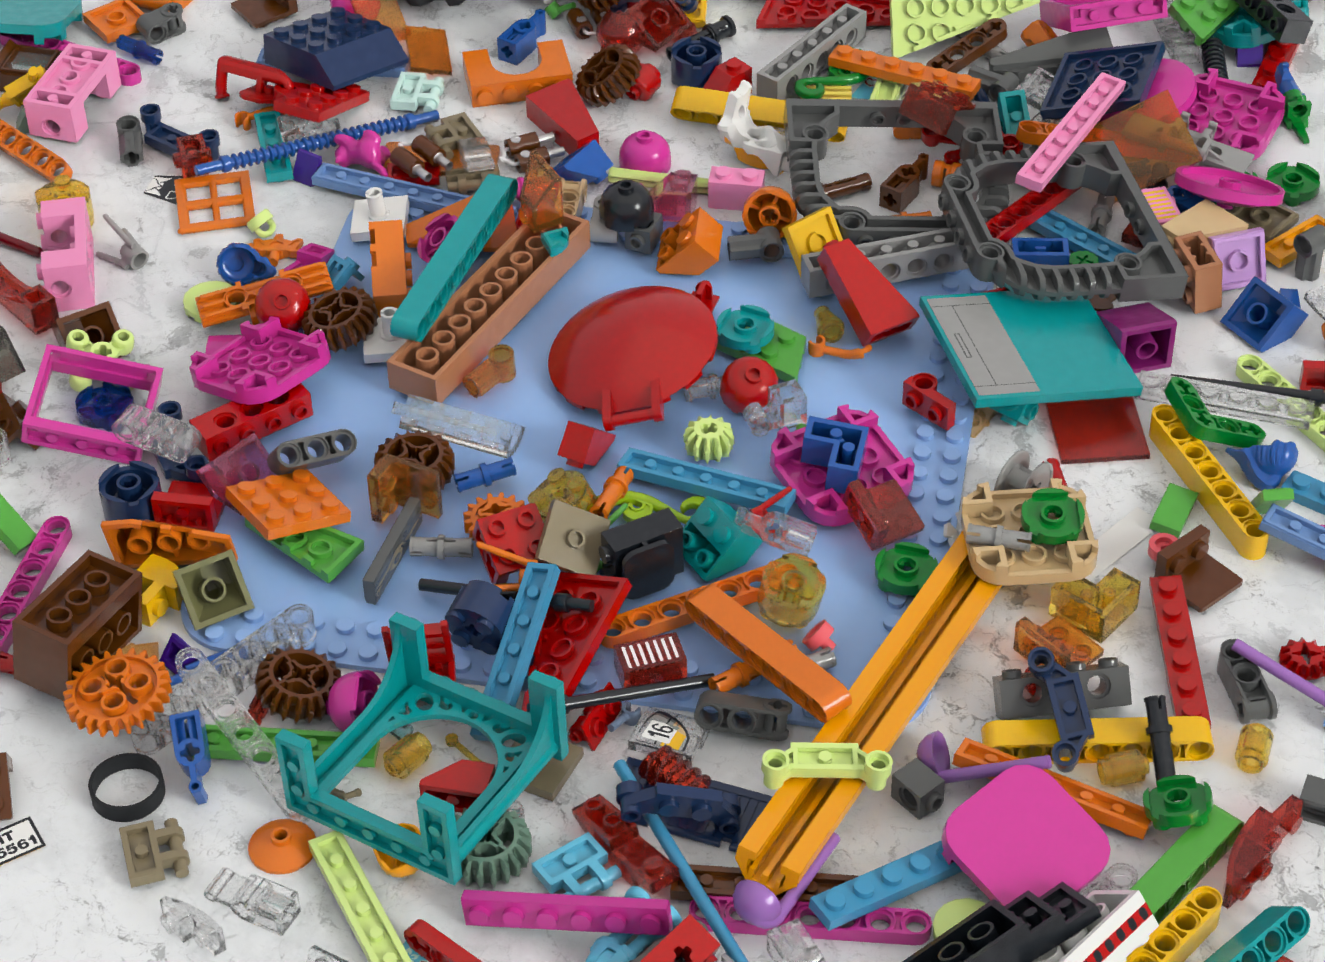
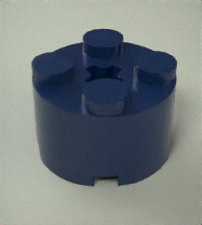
[671,36,722,88]
[98,461,162,521]
[445,580,514,655]

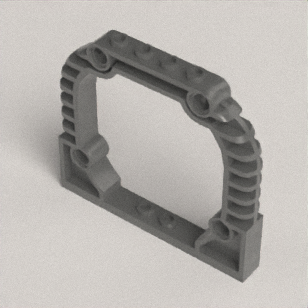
[783,98,1009,245]
[938,141,1189,302]

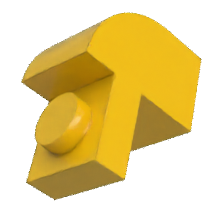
[137,553,183,627]

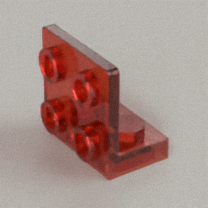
[898,80,976,135]
[842,479,925,551]

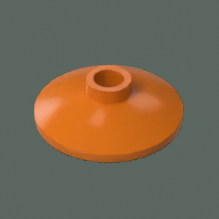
[248,819,316,874]

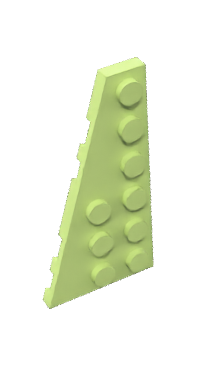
[889,0,1040,58]

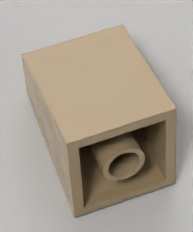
[1161,199,1249,249]

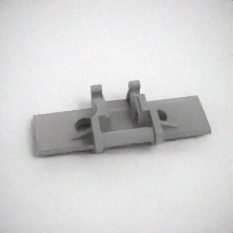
[1122,111,1255,173]

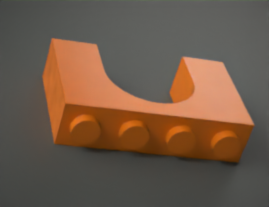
[462,39,573,108]

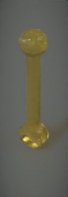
[445,733,481,761]

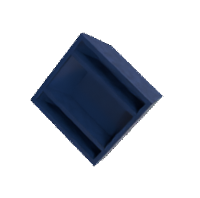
[263,7,409,91]

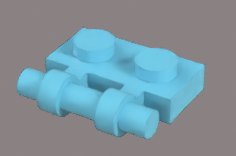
[531,832,622,896]

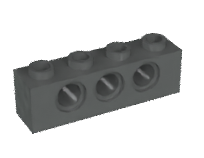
[992,657,1132,720]

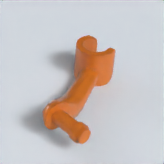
[235,106,291,131]
[808,335,872,359]

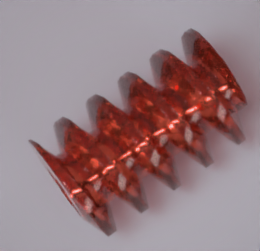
[638,745,711,789]

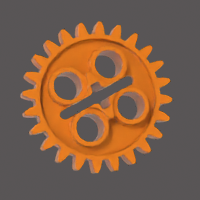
[63,648,172,737]

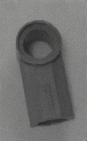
[968,65,1021,104]
[116,115,144,167]
[1293,224,1325,282]
[727,226,784,263]

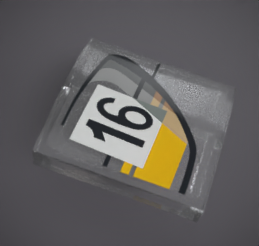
[628,707,710,765]

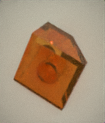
[518,149,564,233]

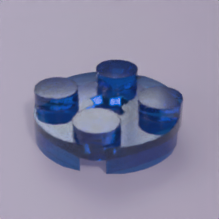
[75,382,135,432]

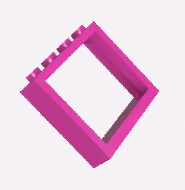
[1039,0,1168,32]
[21,344,163,464]

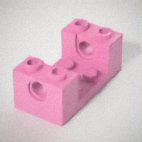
[23,43,122,143]
[36,196,95,313]

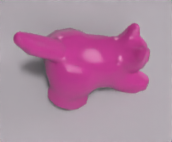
[334,130,391,177]

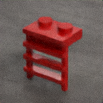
[381,620,456,682]

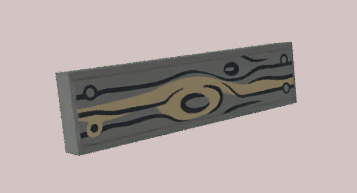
[362,497,423,605]

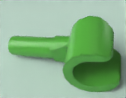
[544,0,576,19]

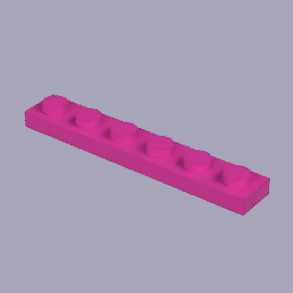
[461,890,673,936]

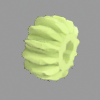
[683,414,734,464]

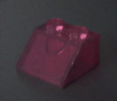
[649,170,698,222]
[195,433,276,515]

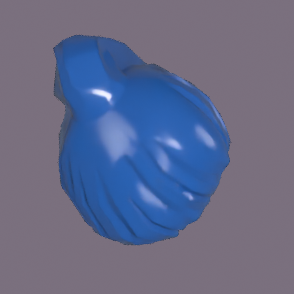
[216,243,277,286]
[1225,439,1298,490]

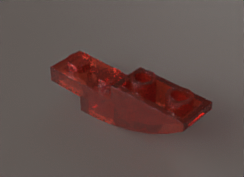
[572,794,681,895]
[1222,794,1303,909]

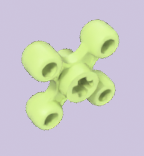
[66,329,134,392]

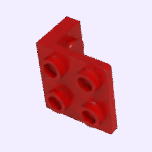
[151,480,227,532]
[472,503,544,584]

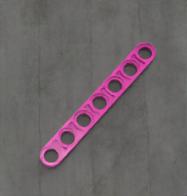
[0,33,142,86]
[0,516,73,653]
[689,895,932,945]

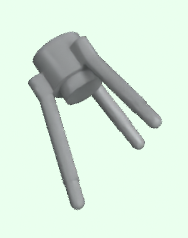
[96,214,149,270]

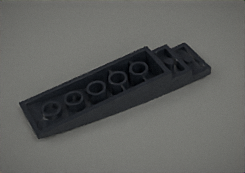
[902,881,1102,962]

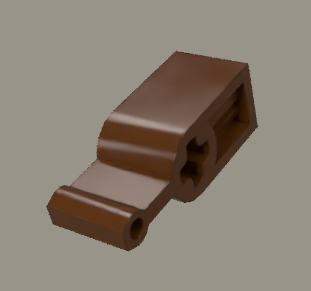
[879,153,929,214]

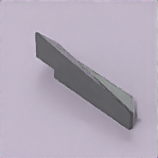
[989,27,1113,82]

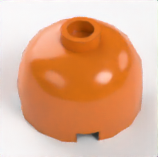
[742,186,797,238]

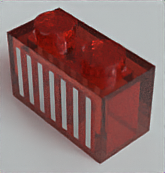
[614,632,687,688]

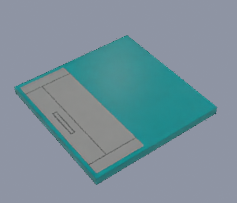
[919,291,1143,408]

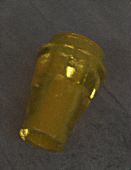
[814,306,845,343]

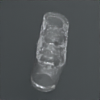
[111,403,203,463]

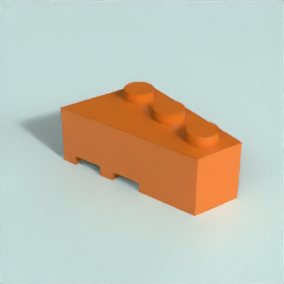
[368,220,413,317]

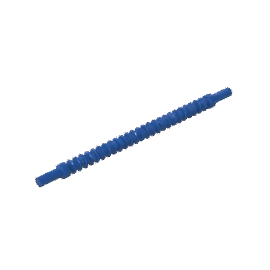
[194,110,440,176]

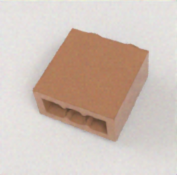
[1174,230,1223,314]

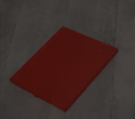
[1045,396,1150,464]

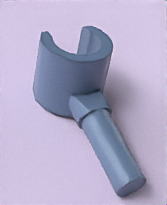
[608,701,641,732]

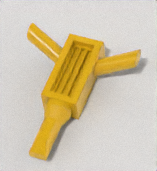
[0,65,47,110]

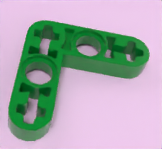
[1164,377,1266,448]

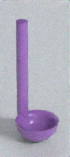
[1231,638,1325,707]
[916,730,1052,784]
[732,832,840,929]

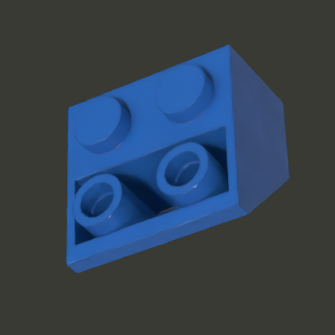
[1008,238,1070,265]

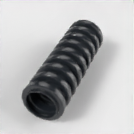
[1200,37,1229,79]

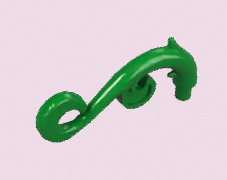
[794,47,876,99]

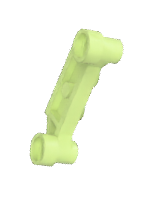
[761,742,893,791]

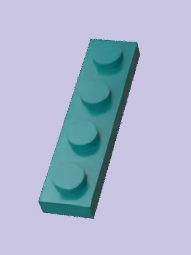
[254,111,294,183]

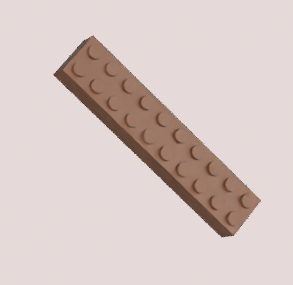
[386,204,591,407]

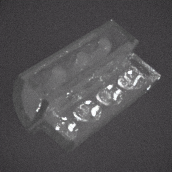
[391,394,525,458]

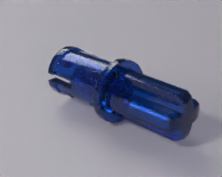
[116,34,163,65]

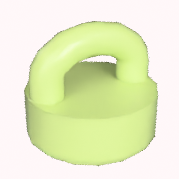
[246,208,276,238]

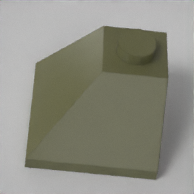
[172,549,255,631]

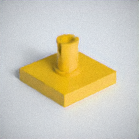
[782,206,843,278]

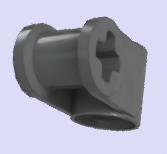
[136,2,187,44]

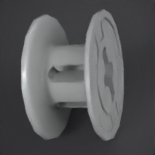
[994,449,1054,491]

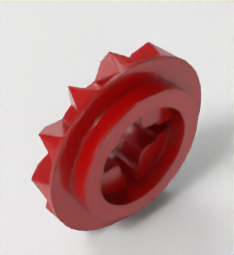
[1278,637,1325,680]

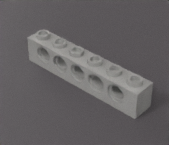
[757,3,867,100]
[801,228,969,298]

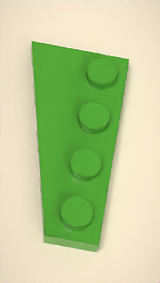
[244,517,364,584]

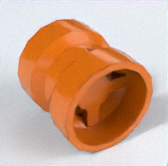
[931,160,962,187]

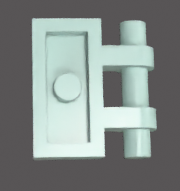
[390,72,444,112]

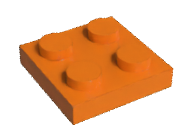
[82,0,145,44]

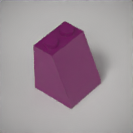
[1097,302,1177,373]

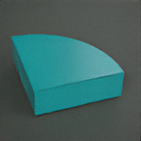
[541,227,569,257]

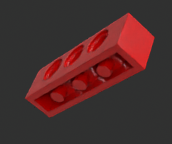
[189,383,313,462]

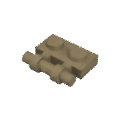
[424,112,485,160]
[445,164,500,194]
[119,818,190,888]

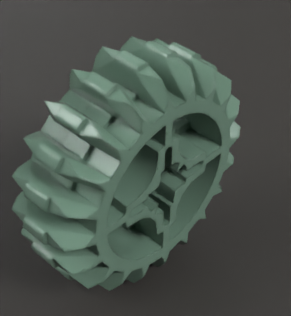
[455,808,532,889]

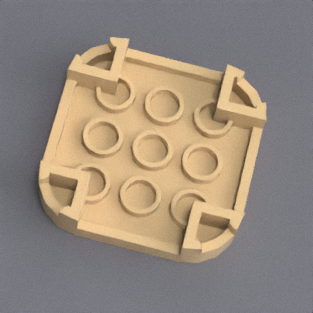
[961,478,1098,586]

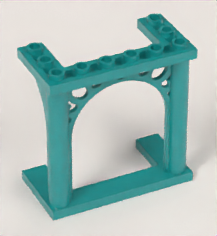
[274,612,569,886]

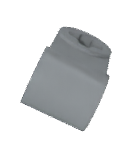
[590,195,618,243]

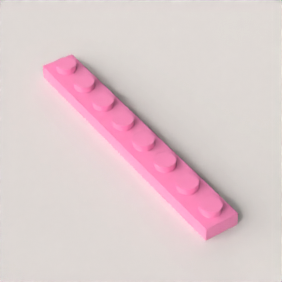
[1015,72,1126,193]

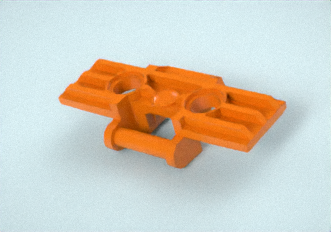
[195,261,334,328]

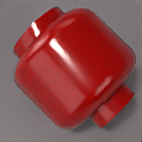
[626,63,661,101]

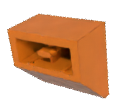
[656,207,723,275]

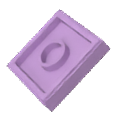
[1208,227,1266,291]

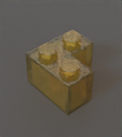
[1049,567,1141,643]

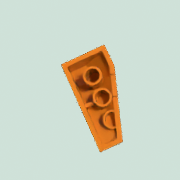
[100,519,238,569]

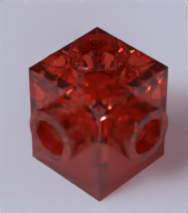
[173,133,213,178]

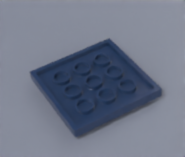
[1040,41,1166,120]

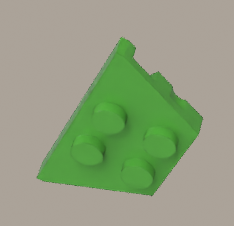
[1168,0,1242,47]
[716,322,806,386]

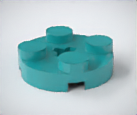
[717,305,774,354]

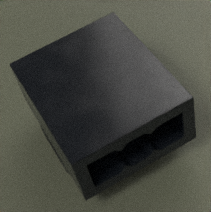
[598,507,684,600]

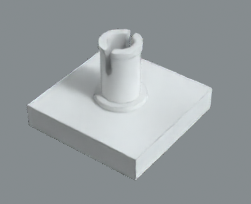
[350,187,410,242]
[363,307,407,364]

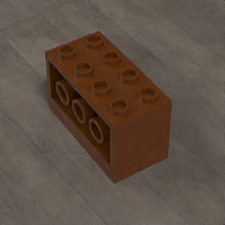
[12,549,142,701]

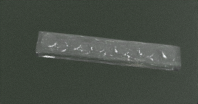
[1134,370,1316,430]

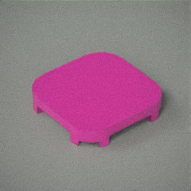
[1169,68,1285,160]
[189,316,331,405]
[770,404,915,527]
[941,765,1111,906]

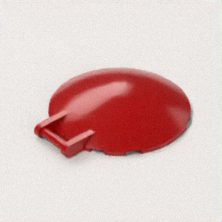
[548,286,718,432]

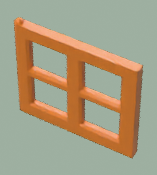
[174,170,255,234]

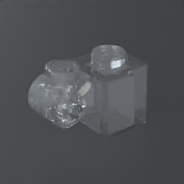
[742,379,807,436]

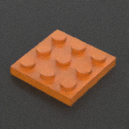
[225,469,351,541]

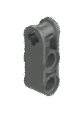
[1217,639,1278,725]
[694,690,792,741]

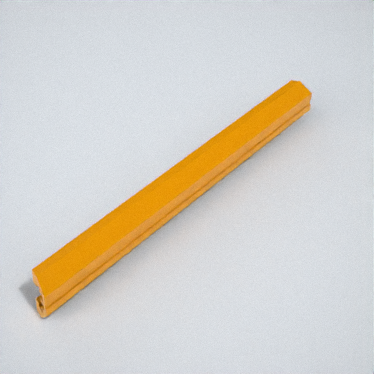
[735,531,1002,896]

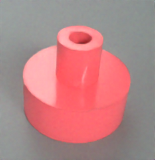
[1148,533,1178,561]
[802,619,836,651]

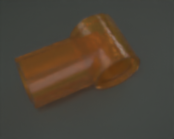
[462,344,516,399]

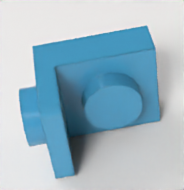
[326,254,365,290]

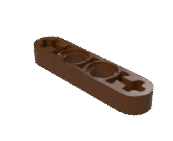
[926,18,1008,73]

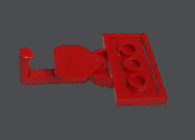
[214,55,370,123]

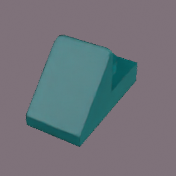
[998,89,1030,143]

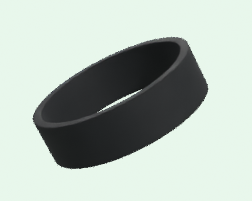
[88,753,165,822]

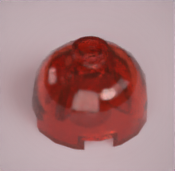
[596,9,647,54]

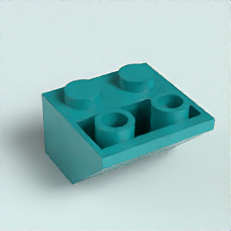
[683,496,763,582]

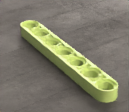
[1235,354,1325,452]

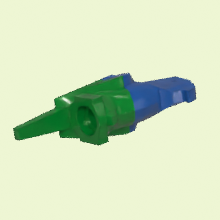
[1274,62,1312,144]

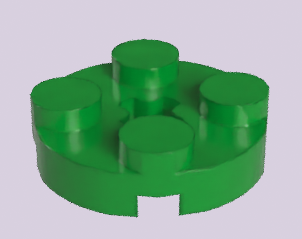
[1266,162,1320,207]
[1020,488,1085,545]
[875,542,938,597]
[1143,775,1213,830]

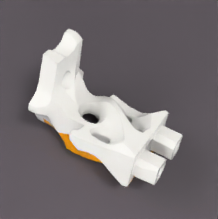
[717,80,790,177]

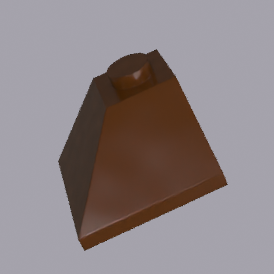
[51,301,130,358]

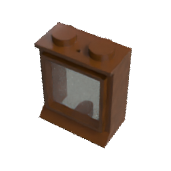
[0,39,64,92]

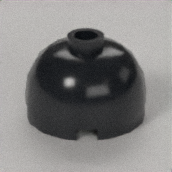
[599,180,654,232]

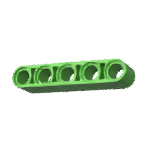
[1130,804,1244,924]

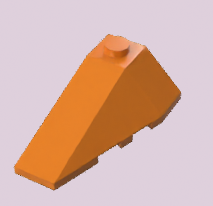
[406,195,517,252]

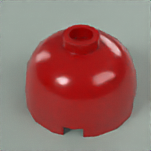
[254,278,311,332]
[720,356,779,417]

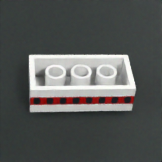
[1032,890,1159,962]

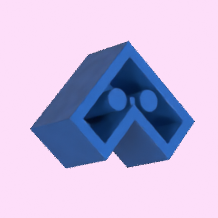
[801,416,869,496]

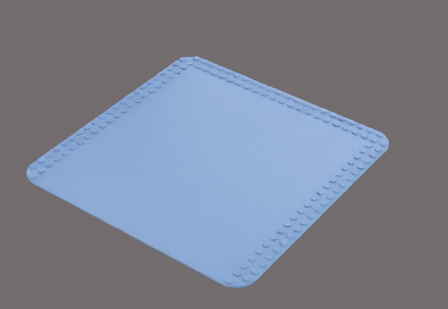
[181,195,994,728]

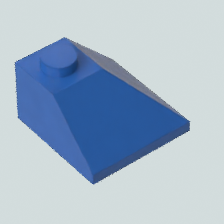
[538,139,614,185]
[1220,276,1309,353]

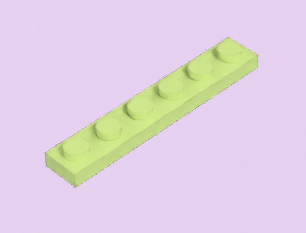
[308,831,412,962]

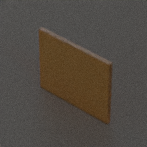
[1083,89,1203,203]

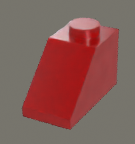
[703,57,752,93]
[557,420,616,469]
[419,759,495,813]

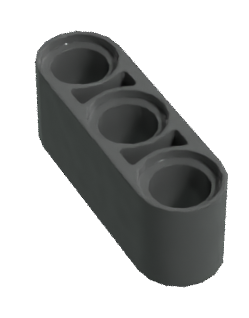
[267,429,357,475]

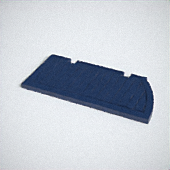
[626,757,773,852]

